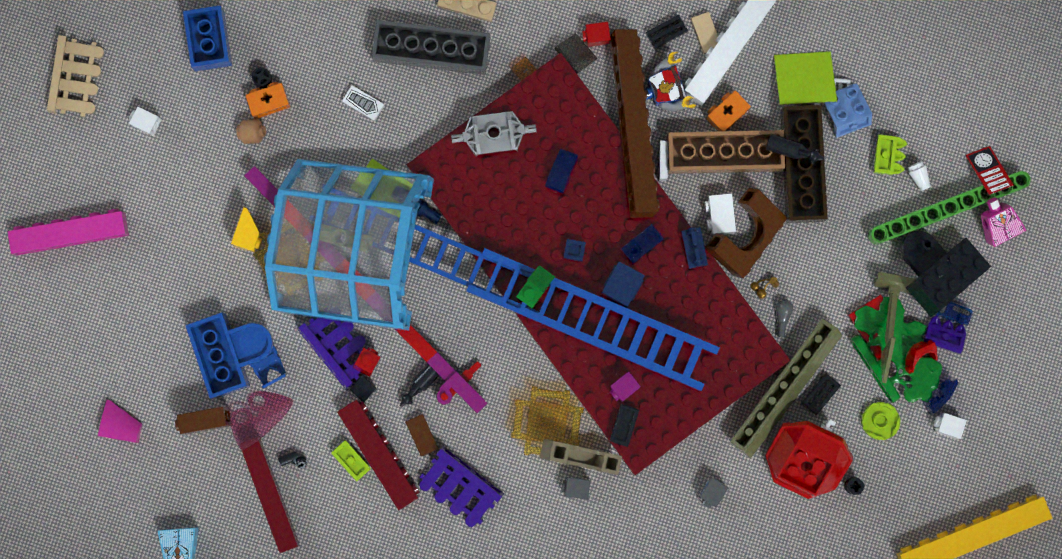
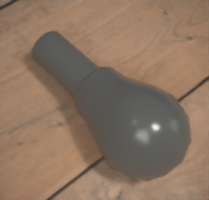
[776,300,794,337]

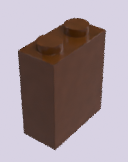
[175,406,232,435]

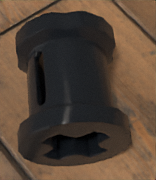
[844,477,865,495]

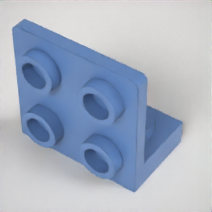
[824,84,872,138]

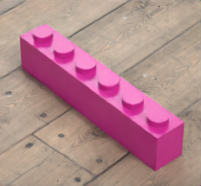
[7,209,129,256]

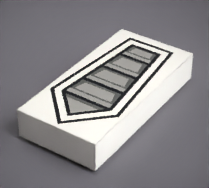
[342,85,385,121]

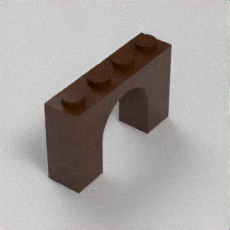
[705,188,787,279]

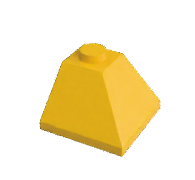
[231,207,262,252]

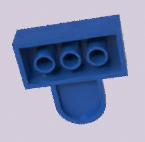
[185,313,273,399]

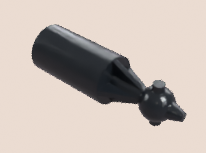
[765,133,824,164]
[400,363,439,407]

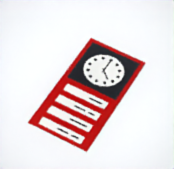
[965,146,1014,195]

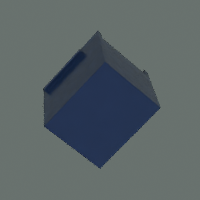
[601,262,645,308]

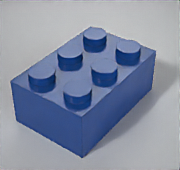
[183,5,232,72]

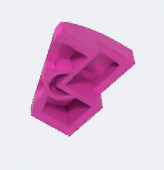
[98,400,142,443]

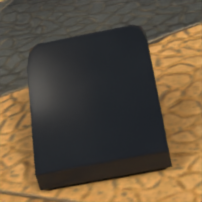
[350,376,377,402]

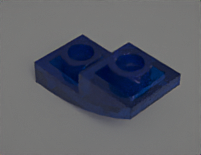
[545,149,578,193]
[621,224,665,264]
[926,378,959,414]

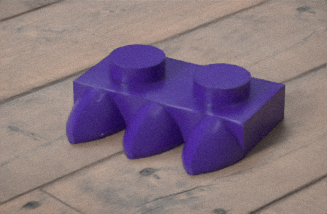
[924,316,966,354]

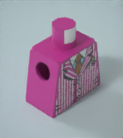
[981,197,1026,247]

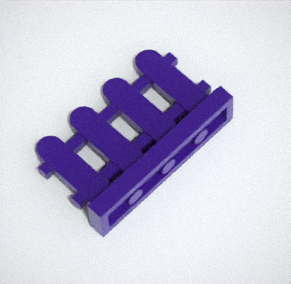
[298,306,366,390]
[419,446,504,527]

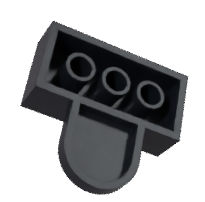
[900,231,992,317]

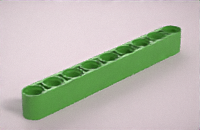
[868,171,1031,245]

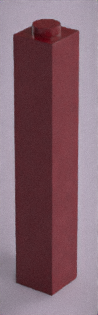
[239,435,300,554]

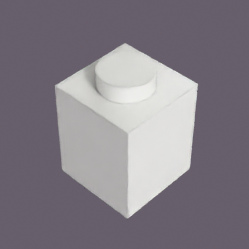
[129,107,162,136]
[934,413,967,439]

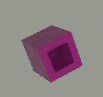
[610,372,641,402]

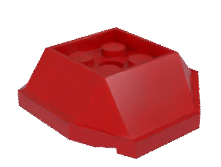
[765,421,853,499]

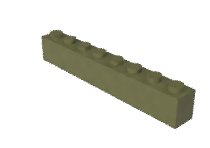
[730,318,842,459]

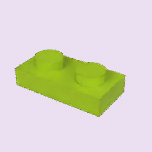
[331,440,371,482]

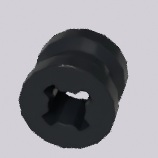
[252,67,272,89]

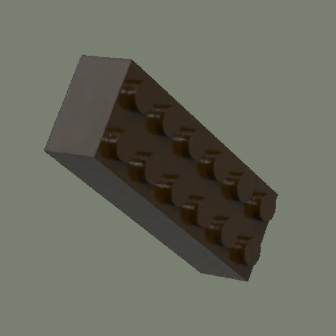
[780,105,828,223]

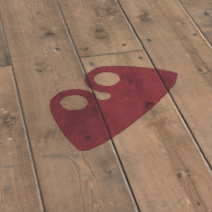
[230,391,293,450]

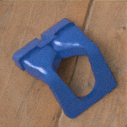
[250,345,287,388]

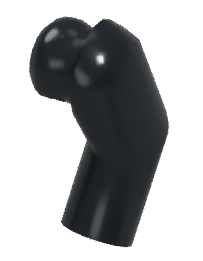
[278,451,307,469]

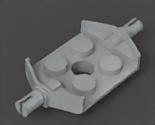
[451,111,536,156]

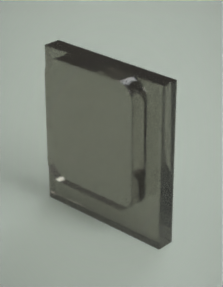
[554,33,598,74]

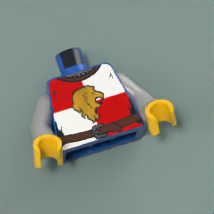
[644,52,696,112]

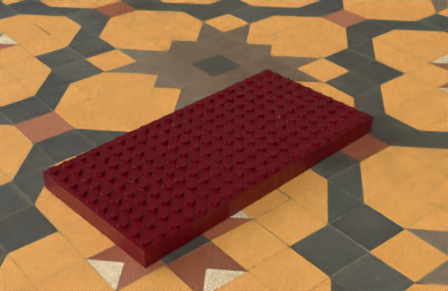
[406,53,791,476]

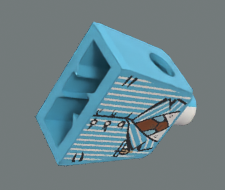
[158,527,198,559]

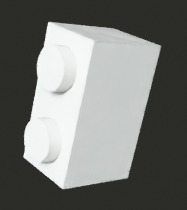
[705,194,736,236]

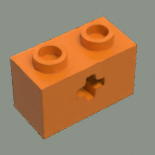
[245,82,291,119]
[706,90,751,131]

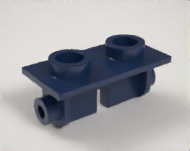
[681,227,708,269]

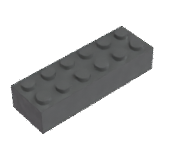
[371,20,491,75]

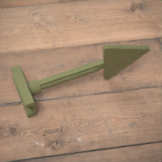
[874,272,915,383]

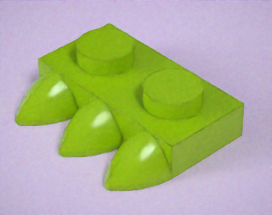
[873,135,907,175]

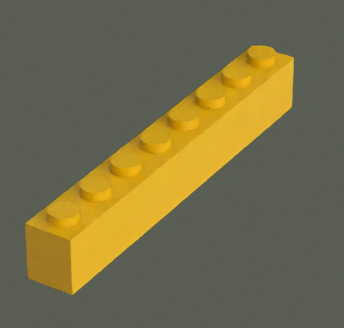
[897,494,1053,559]

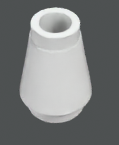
[908,161,931,191]

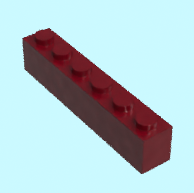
[337,399,420,511]

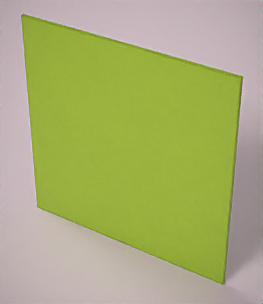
[774,51,837,105]

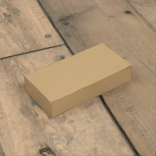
[691,12,718,54]

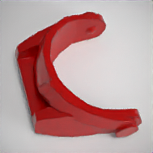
[905,340,938,374]

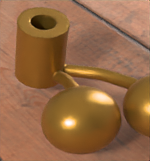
[751,277,779,299]

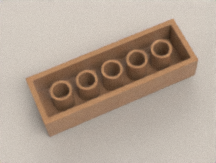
[667,130,785,174]

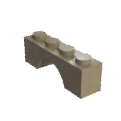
[540,439,622,475]

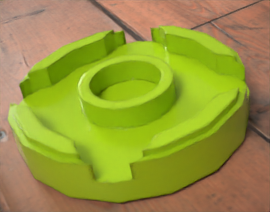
[861,402,901,440]

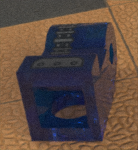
[935,302,973,326]

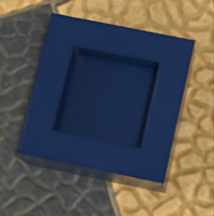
[563,239,586,262]

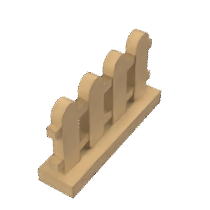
[47,35,104,117]

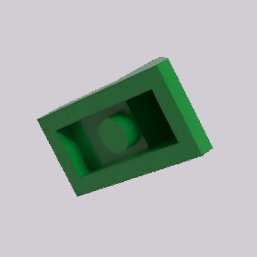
[516,265,555,309]

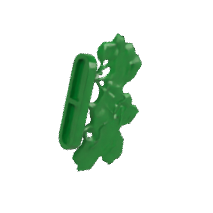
[850,297,942,403]

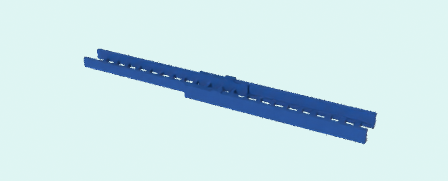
[309,185,720,391]

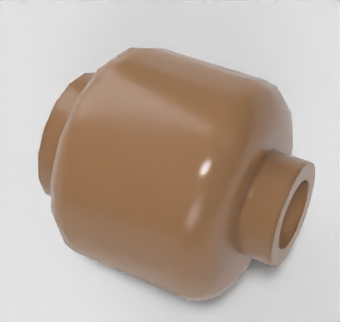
[236,119,266,144]

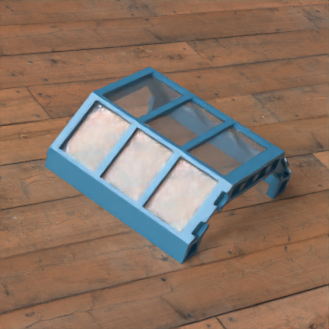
[264,159,434,331]

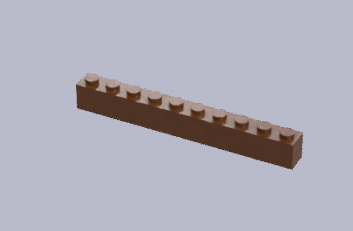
[610,29,660,218]

